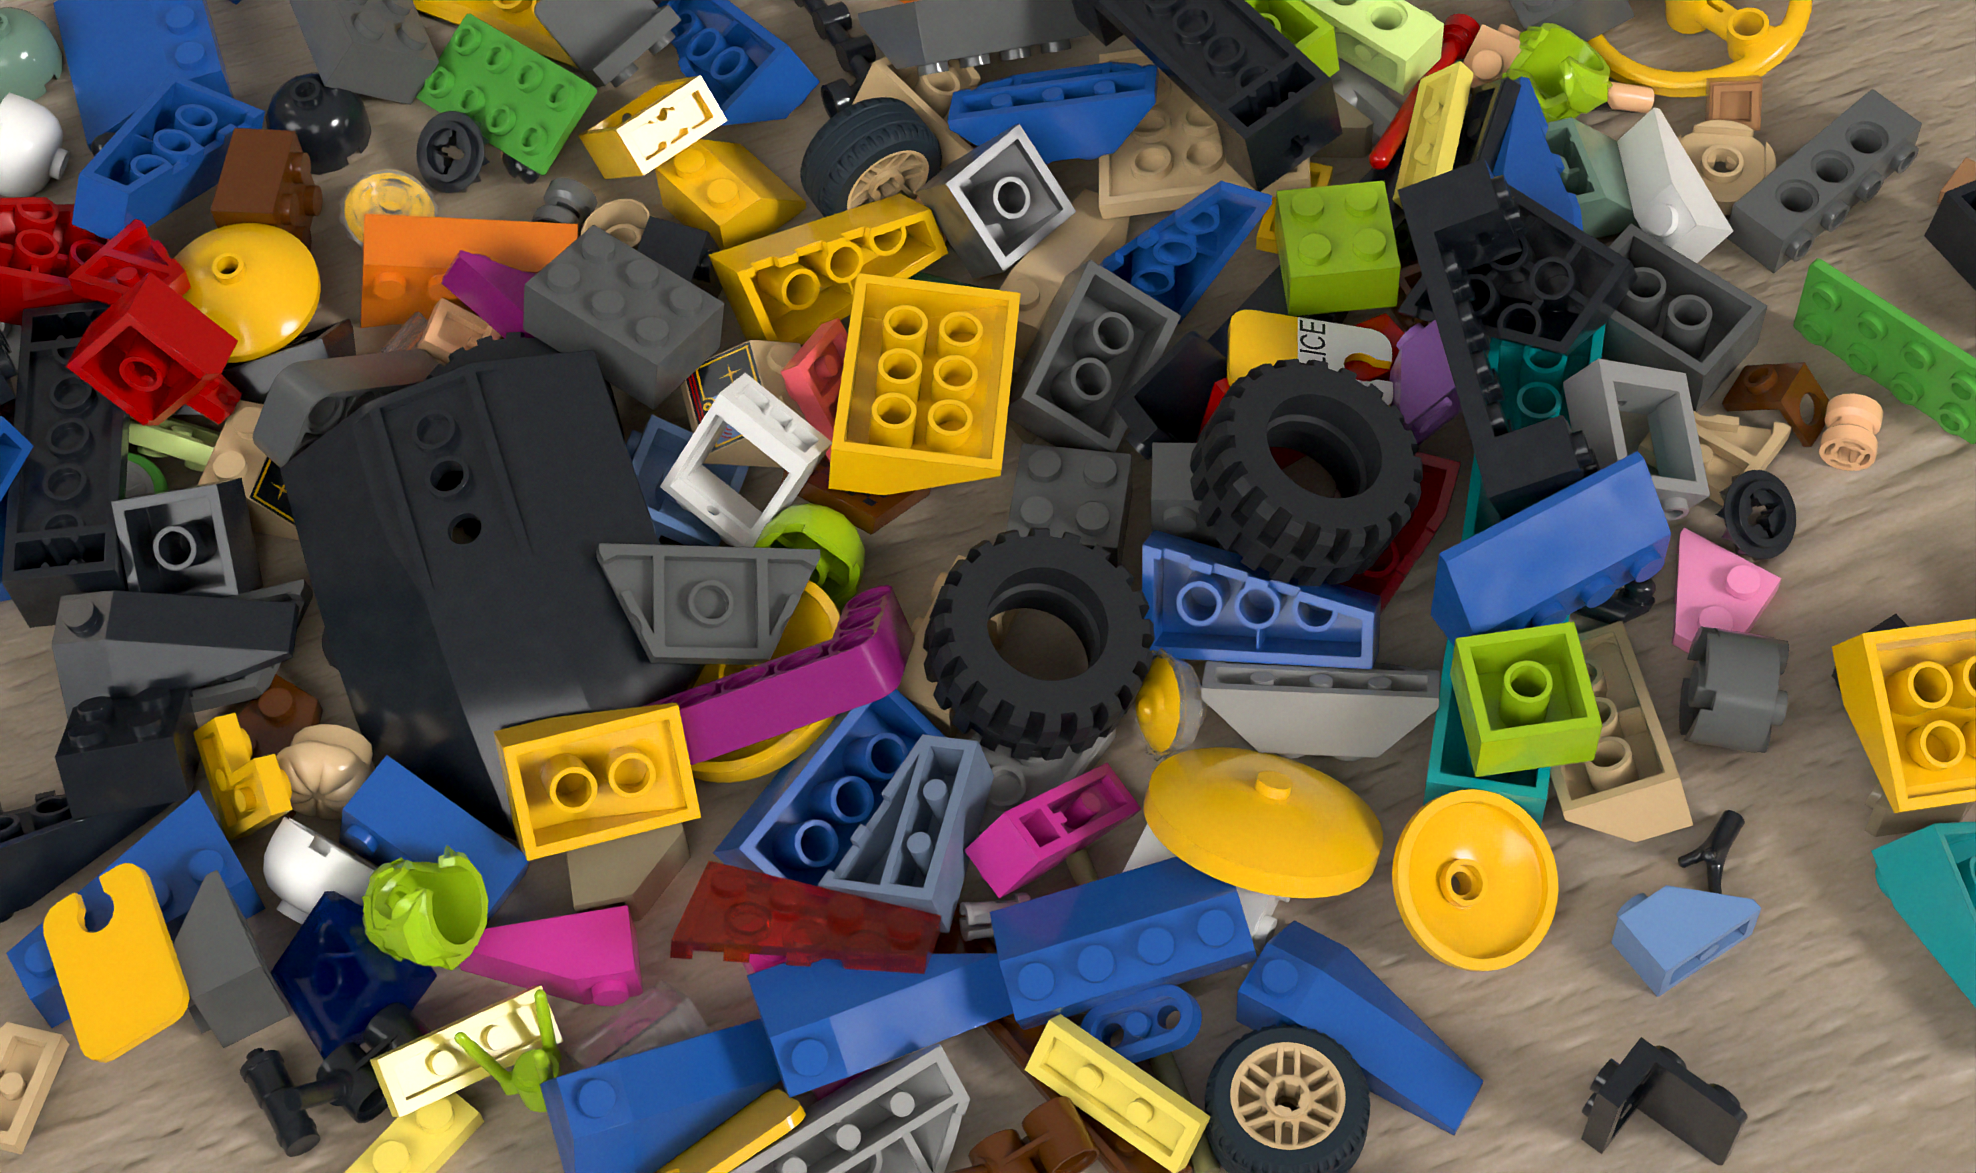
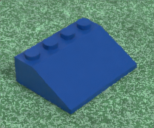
[53,0,234,152]

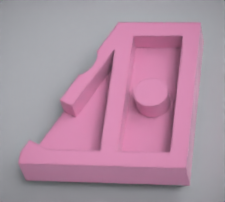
[1672,528,1781,653]

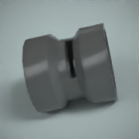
[531,178,597,238]

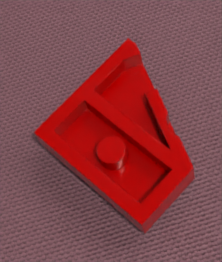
[68,219,191,305]

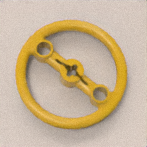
[1587,0,1812,97]

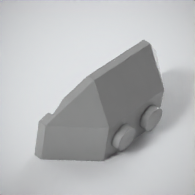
[1201,661,1440,761]
[728,1044,970,1173]

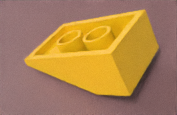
[493,703,701,861]

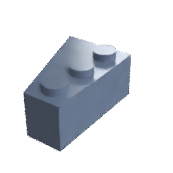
[818,734,994,933]

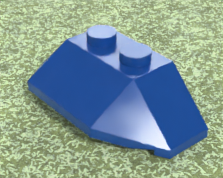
[947,62,1159,165]

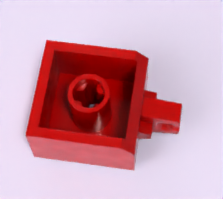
[65,272,242,426]

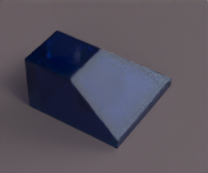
[270,891,437,1060]

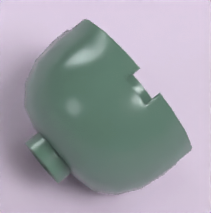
[0,7,64,104]

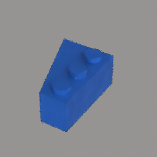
[339,755,530,924]

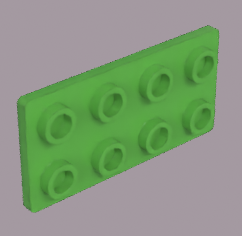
[416,14,597,176]
[1793,258,1976,444]

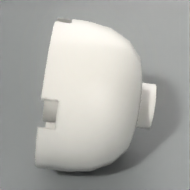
[0,92,70,198]
[263,817,377,927]

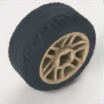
[800,97,942,217]
[1204,1024,1370,1173]

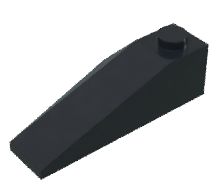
[52,590,300,719]
[0,790,174,923]

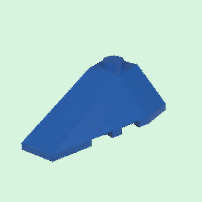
[1236,920,1483,1136]
[747,953,1013,1098]

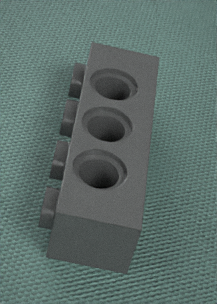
[1727,89,1922,273]

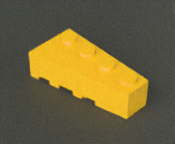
[708,193,948,345]

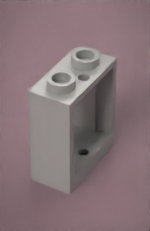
[1563,358,1710,521]

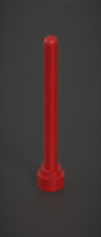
[1369,13,1480,170]

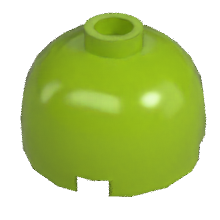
[753,503,865,610]

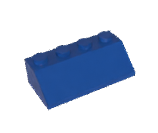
[1431,451,1671,646]
[713,689,946,928]
[990,856,1257,1030]

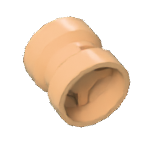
[1819,393,1883,471]

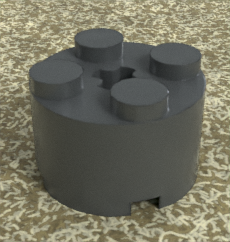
[1679,626,1789,753]

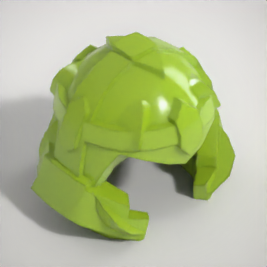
[1501,23,1613,123]
[362,845,488,971]

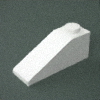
[1617,108,1733,263]

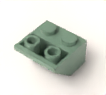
[1545,117,1641,238]

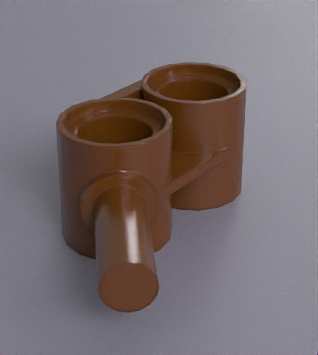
[946,1096,1100,1173]

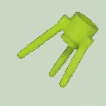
[454,989,564,1113]

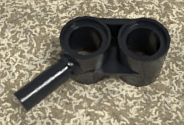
[283,1002,432,1124]

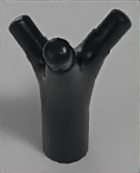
[1678,810,1745,894]

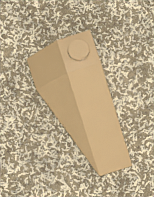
[853,56,981,169]
[999,189,1131,360]
[1550,621,1693,842]

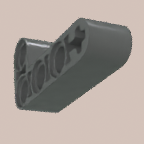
[252,349,444,468]

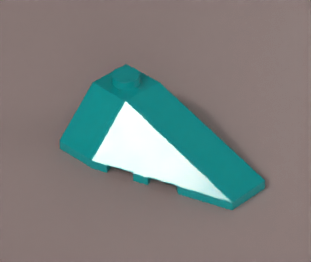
[1871,821,1976,1008]

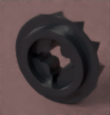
[416,111,490,193]
[1715,470,1796,561]

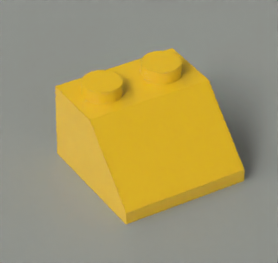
[655,139,807,251]

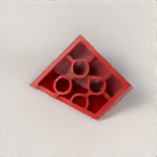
[0,197,110,326]

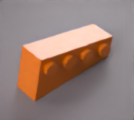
[360,213,578,328]

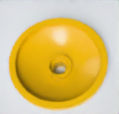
[174,223,321,363]
[1392,789,1558,972]

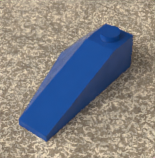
[657,0,820,126]
[1492,76,1583,231]
[1100,181,1272,324]
[540,1018,781,1173]

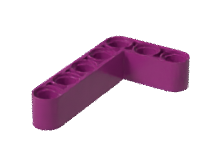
[642,585,914,765]

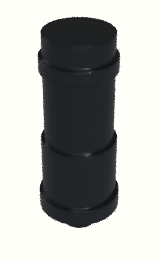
[240,1048,320,1157]

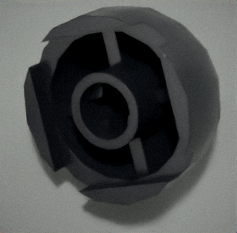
[265,72,371,175]

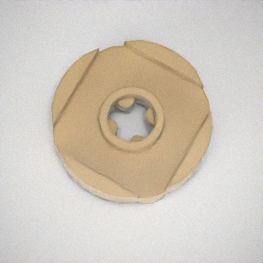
[1678,120,1776,215]

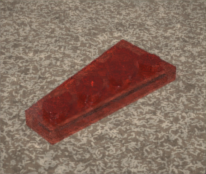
[670,861,942,974]

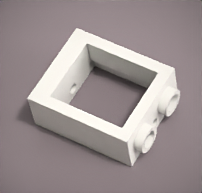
[660,373,832,548]

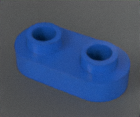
[1080,984,1202,1063]

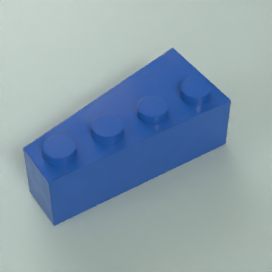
[72,73,265,240]
[1142,530,1381,669]
[6,790,266,1028]

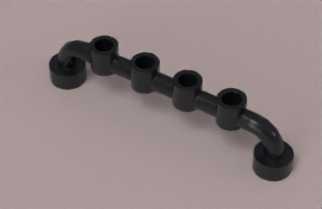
[794,0,876,119]

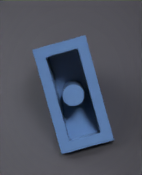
[1611,885,1761,997]

